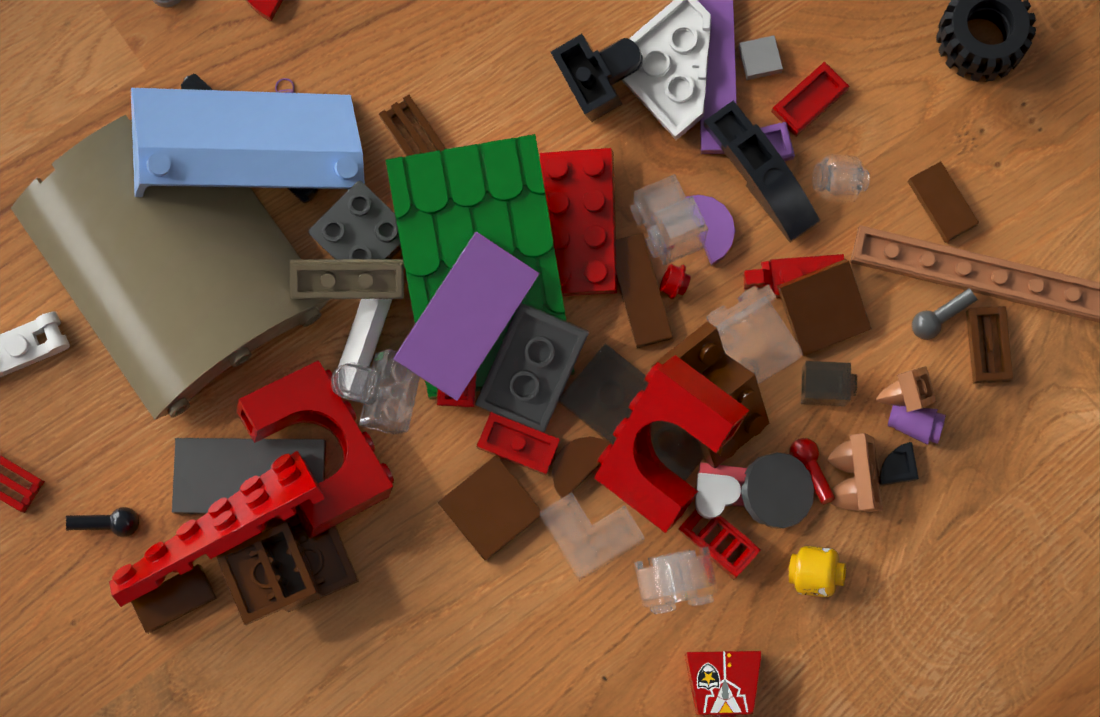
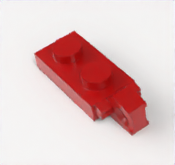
[743,254,844,298]

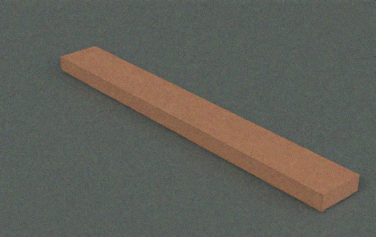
[850,225,1100,323]

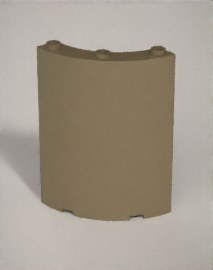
[11,115,330,420]

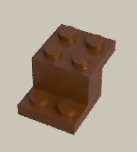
[651,321,770,468]
[216,521,359,625]

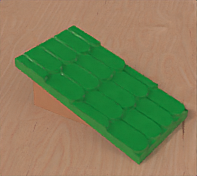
[385,134,575,399]

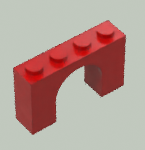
[594,355,750,533]
[236,360,394,539]

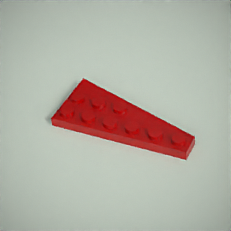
[109,450,325,607]

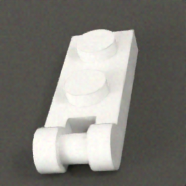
[0,312,70,377]

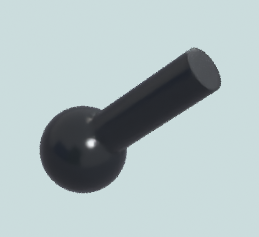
[66,507,139,537]

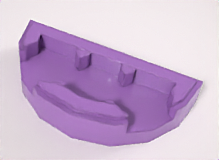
[684,195,735,266]

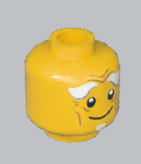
[789,546,846,598]

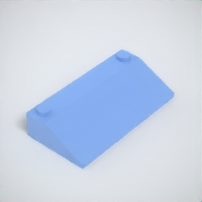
[131,88,365,197]

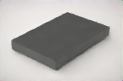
[475,302,589,433]

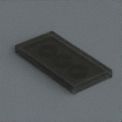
[558,343,704,481]

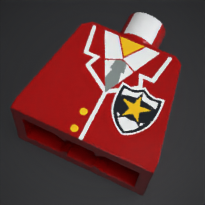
[685,651,761,717]

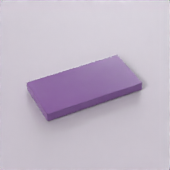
[393,232,540,401]

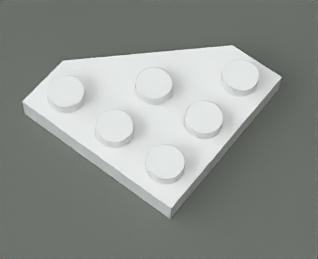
[622,0,711,140]

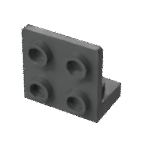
[308,181,401,259]

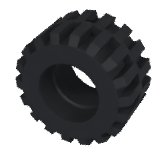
[936,0,1036,82]

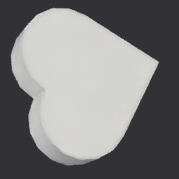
[695,473,741,519]

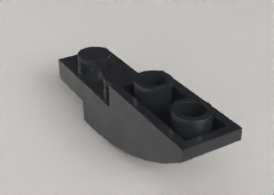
[703,100,820,243]

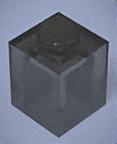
[801,361,857,406]

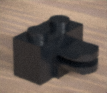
[551,34,643,122]

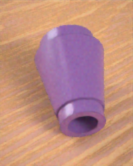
[888,405,946,445]

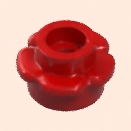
[660,264,691,299]

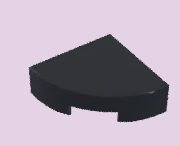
[879,442,919,486]

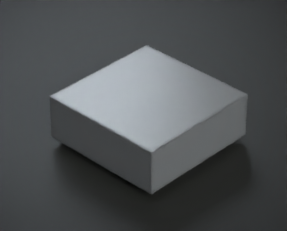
[738,36,783,80]

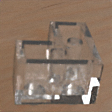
[630,174,708,266]
[539,492,645,582]

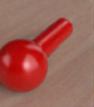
[789,438,835,505]

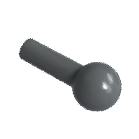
[912,288,978,340]

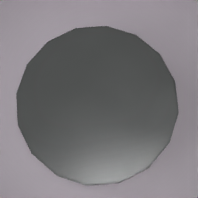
[741,452,814,529]

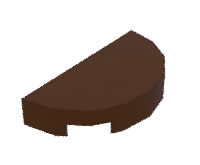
[552,436,611,501]

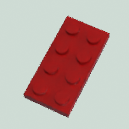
[540,148,617,297]

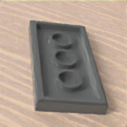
[172,438,326,515]

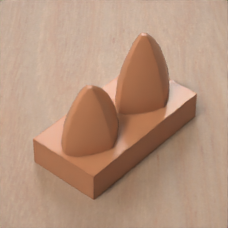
[876,366,936,412]
[827,433,883,513]

